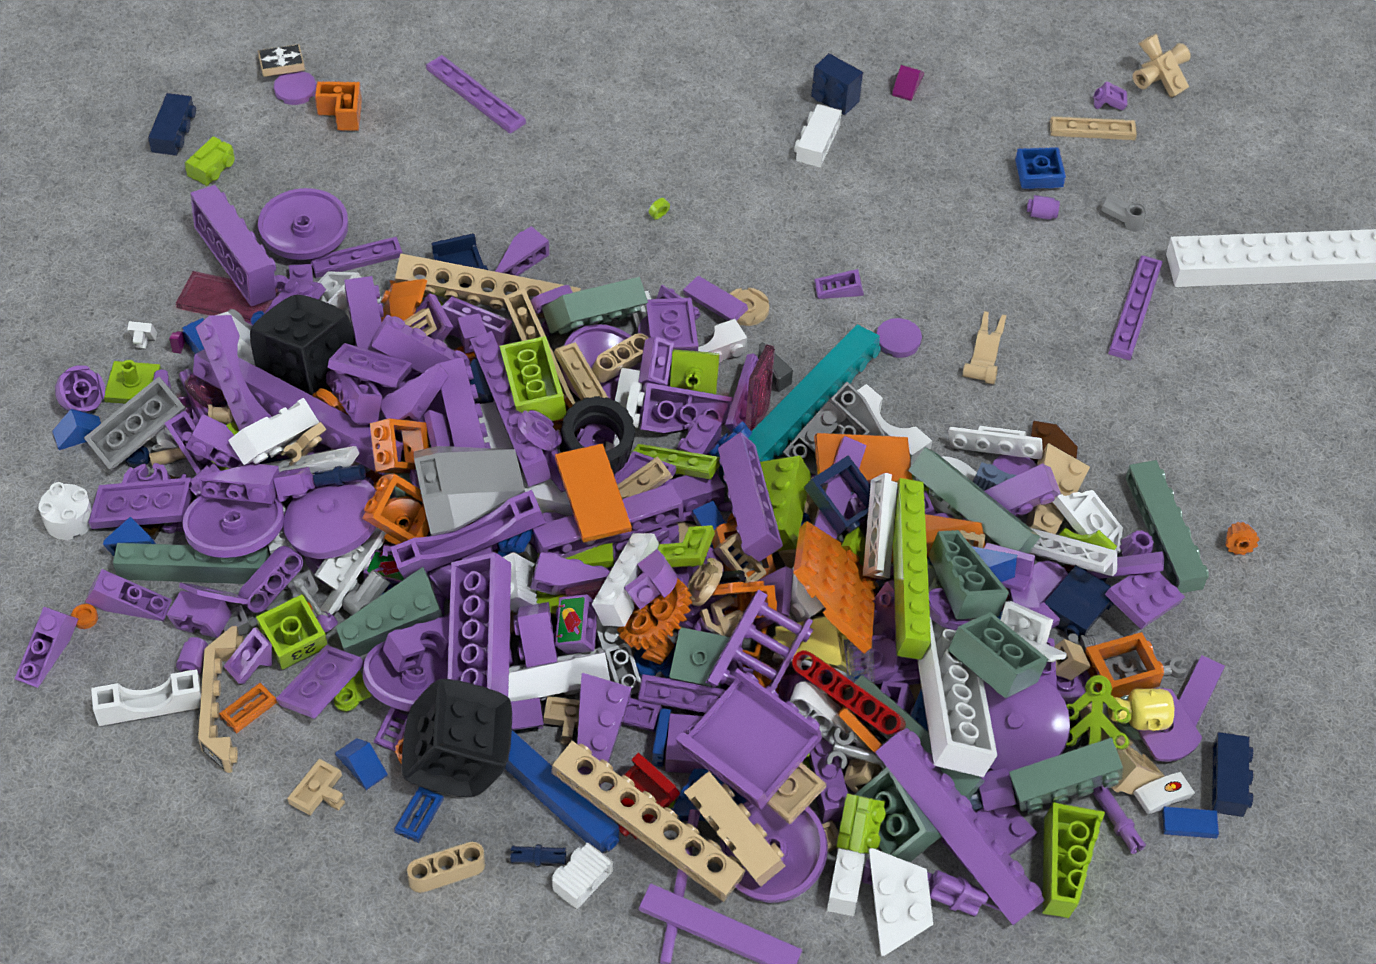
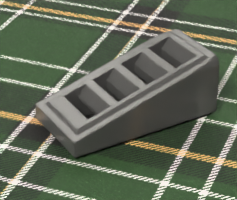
[758,342,793,392]

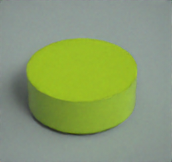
[648,198,670,220]

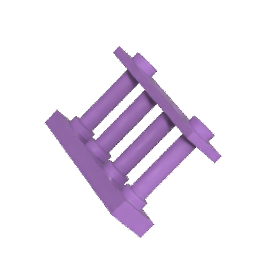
[705,590,813,690]

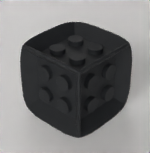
[250,295,356,396]
[402,679,512,797]

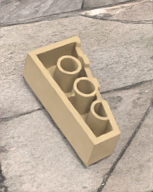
[1026,443,1090,534]
[684,771,786,887]

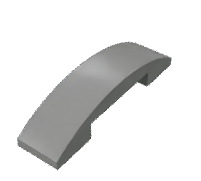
[224,570,318,635]

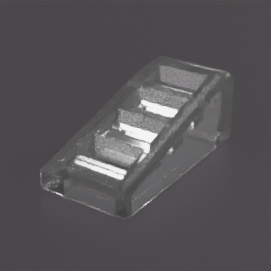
[844,639,875,688]

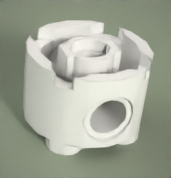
[39,482,92,540]

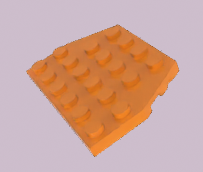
[793,521,876,654]

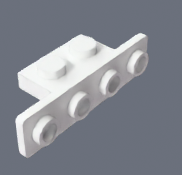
[605,368,644,451]
[948,426,1043,459]
[314,528,386,614]
[970,601,1067,662]

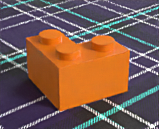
[315,81,362,131]

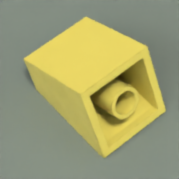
[773,617,854,677]

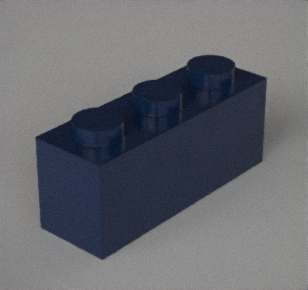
[148,93,196,156]
[1212,732,1253,817]

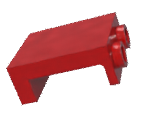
[606,752,680,840]

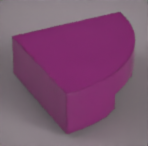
[169,331,185,354]

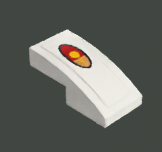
[1133,772,1195,814]

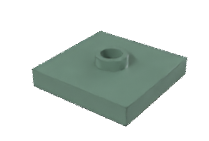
[669,627,730,689]

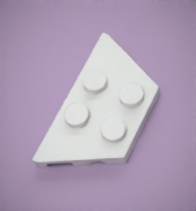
[1053,490,1123,554]
[869,849,933,956]

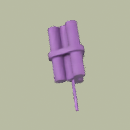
[929,870,1002,917]

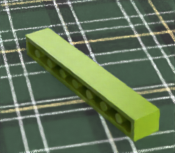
[893,478,931,660]

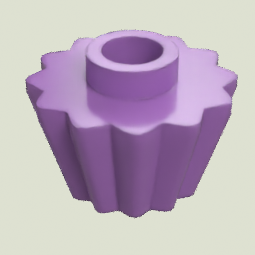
[1120,530,1154,556]

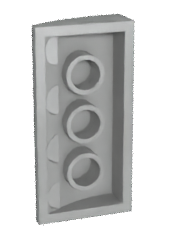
[84,377,186,471]

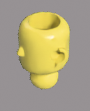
[1108,689,1174,731]

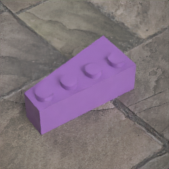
[577,673,632,789]

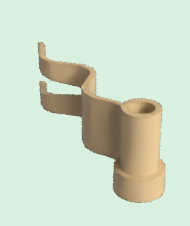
[963,311,1007,385]

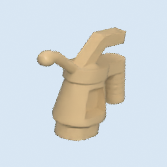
[700,594,753,637]

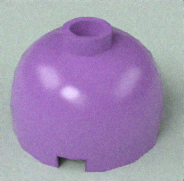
[55,365,105,413]

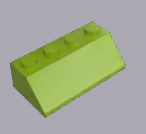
[500,336,566,421]

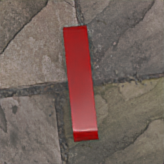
[792,650,906,737]

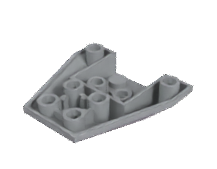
[783,382,886,492]
[414,446,525,536]

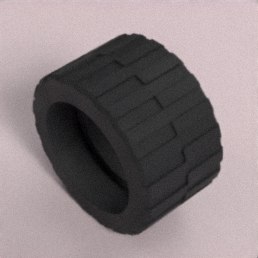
[559,396,635,474]

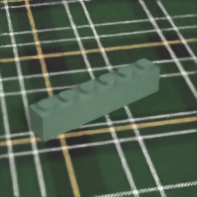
[908,447,1041,553]
[1125,460,1209,593]
[113,543,269,584]
[843,675,985,800]

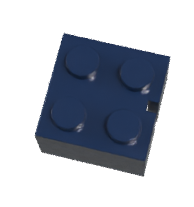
[811,53,863,115]

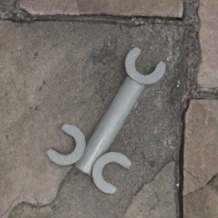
[1116,657,1187,678]
[825,727,887,770]

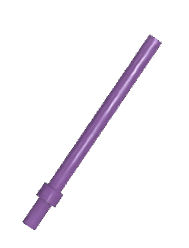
[660,809,700,964]

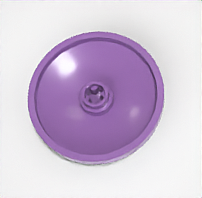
[258,188,349,260]
[560,324,643,401]
[283,479,377,559]
[183,495,284,558]
[363,641,448,712]
[984,677,1070,776]
[719,801,828,903]

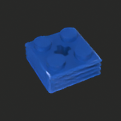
[1015,147,1066,189]

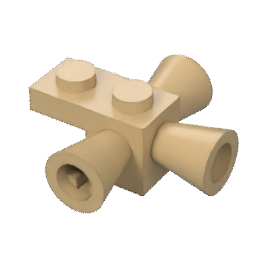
[1133,33,1191,97]

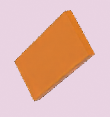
[814,433,912,483]
[555,443,632,543]

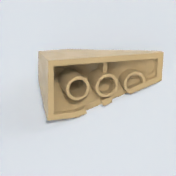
[1077,698,1165,795]

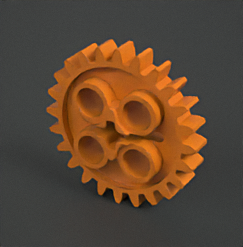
[617,578,692,650]

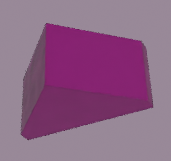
[892,65,925,101]

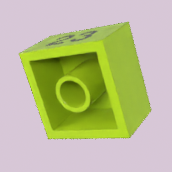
[256,594,328,670]

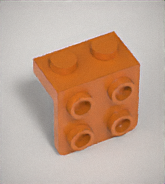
[711,581,777,618]

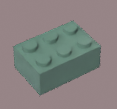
[948,612,1048,698]
[855,767,942,862]

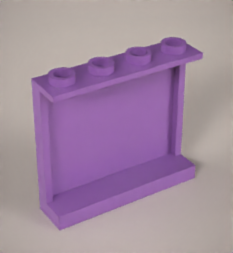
[676,668,822,810]

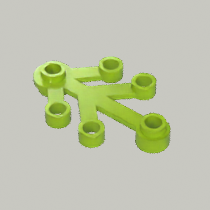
[1066,675,1131,750]

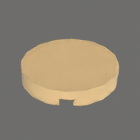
[729,288,769,326]
[688,558,723,607]

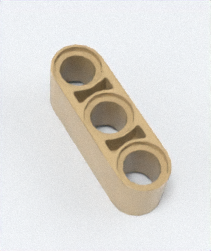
[591,333,648,383]
[407,842,485,893]

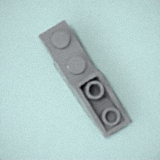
[595,615,641,695]

